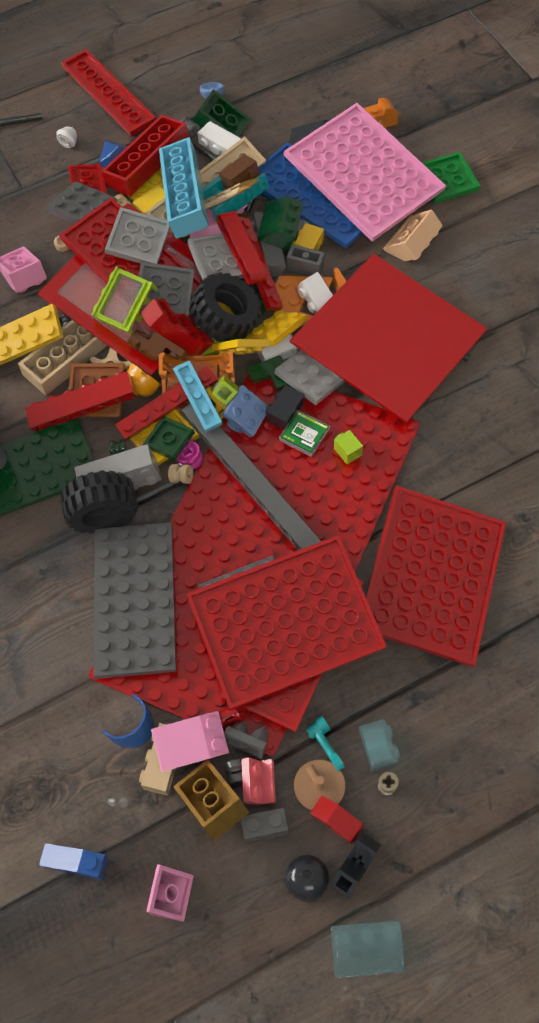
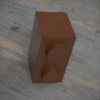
[219,154,260,189]

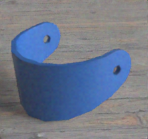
[101,694,154,749]

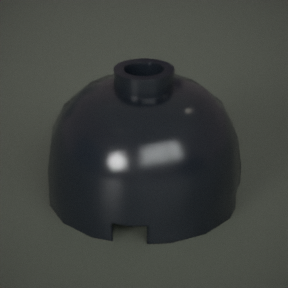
[285,855,329,902]

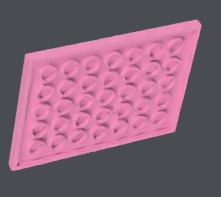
[284,103,446,242]

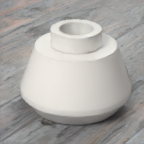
[56,126,77,148]

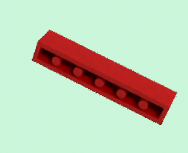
[25,371,138,432]

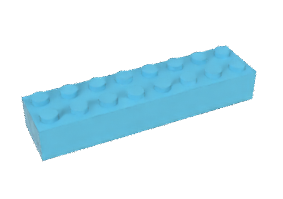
[159,137,209,239]

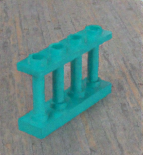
[202,173,269,223]

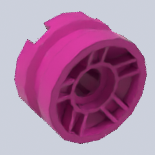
[176,441,204,470]

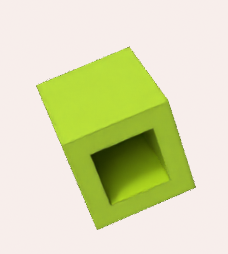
[212,375,238,406]
[334,430,363,464]

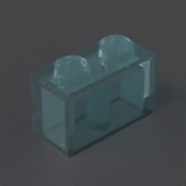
[359,719,400,772]

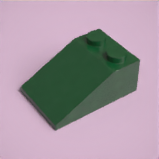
[192,89,251,137]

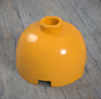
[126,363,161,397]

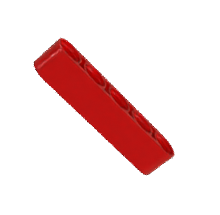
[217,211,267,285]

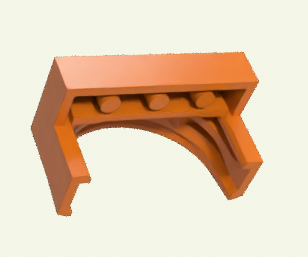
[159,351,235,398]

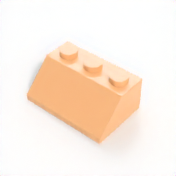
[383,210,443,261]

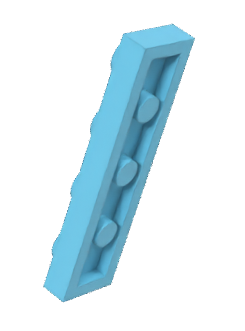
[173,360,222,432]

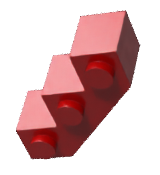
[141,299,214,356]

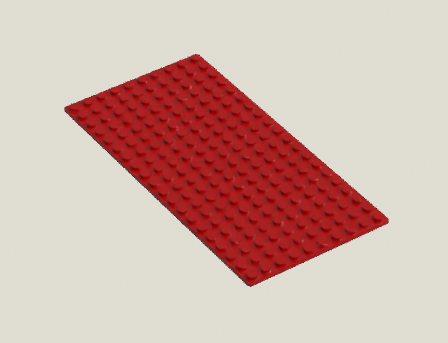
[88,364,420,757]

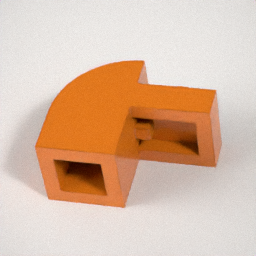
[364,98,398,128]

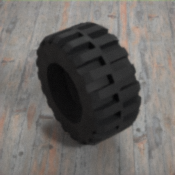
[190,272,261,342]
[60,470,138,534]

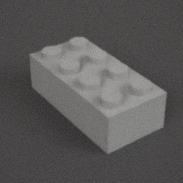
[74,444,162,490]

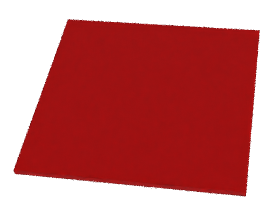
[290,254,488,423]

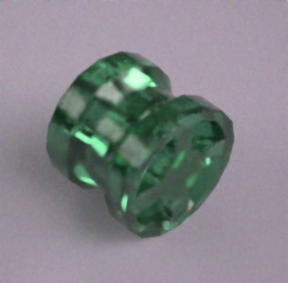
[109,439,126,456]

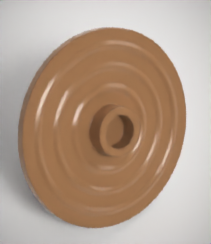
[294,760,345,811]

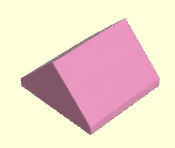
[146,865,194,922]

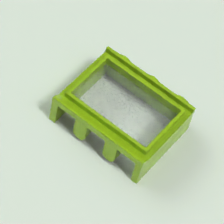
[92,267,158,335]

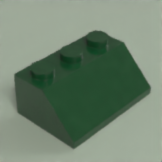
[257,196,304,251]

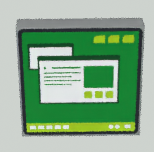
[279,410,330,457]

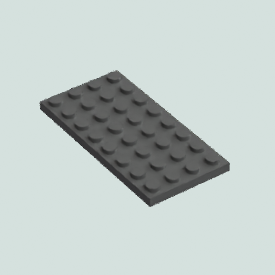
[94,522,177,679]

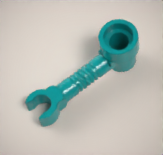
[305,715,345,771]

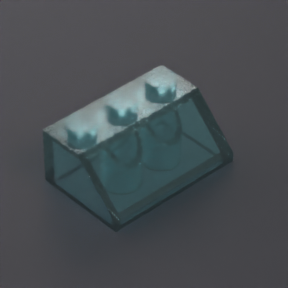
[330,920,404,978]

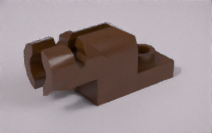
[128,330,188,362]

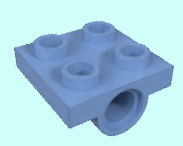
[222,385,268,437]

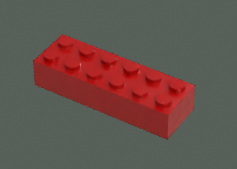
[101,115,189,197]

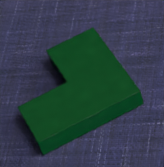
[246,356,291,392]

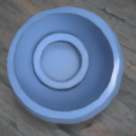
[200,82,225,99]

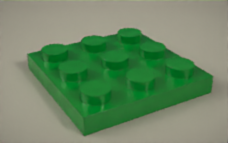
[422,152,480,204]

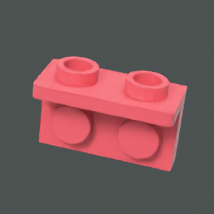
[242,757,276,806]

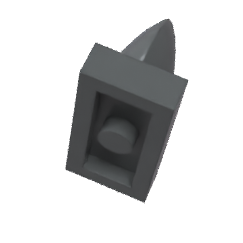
[224,721,268,759]

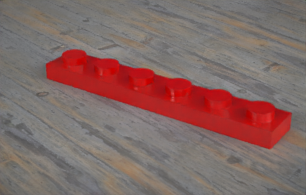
[239,217,283,311]
[115,365,218,441]

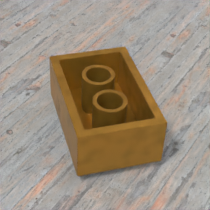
[173,759,249,842]

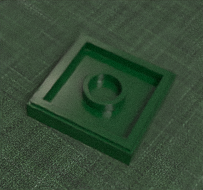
[143,416,195,461]

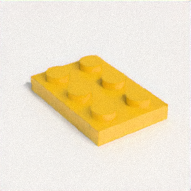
[246,310,307,346]
[212,339,270,355]

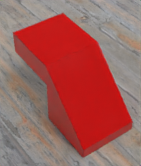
[310,795,364,844]

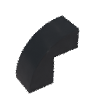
[330,832,381,899]

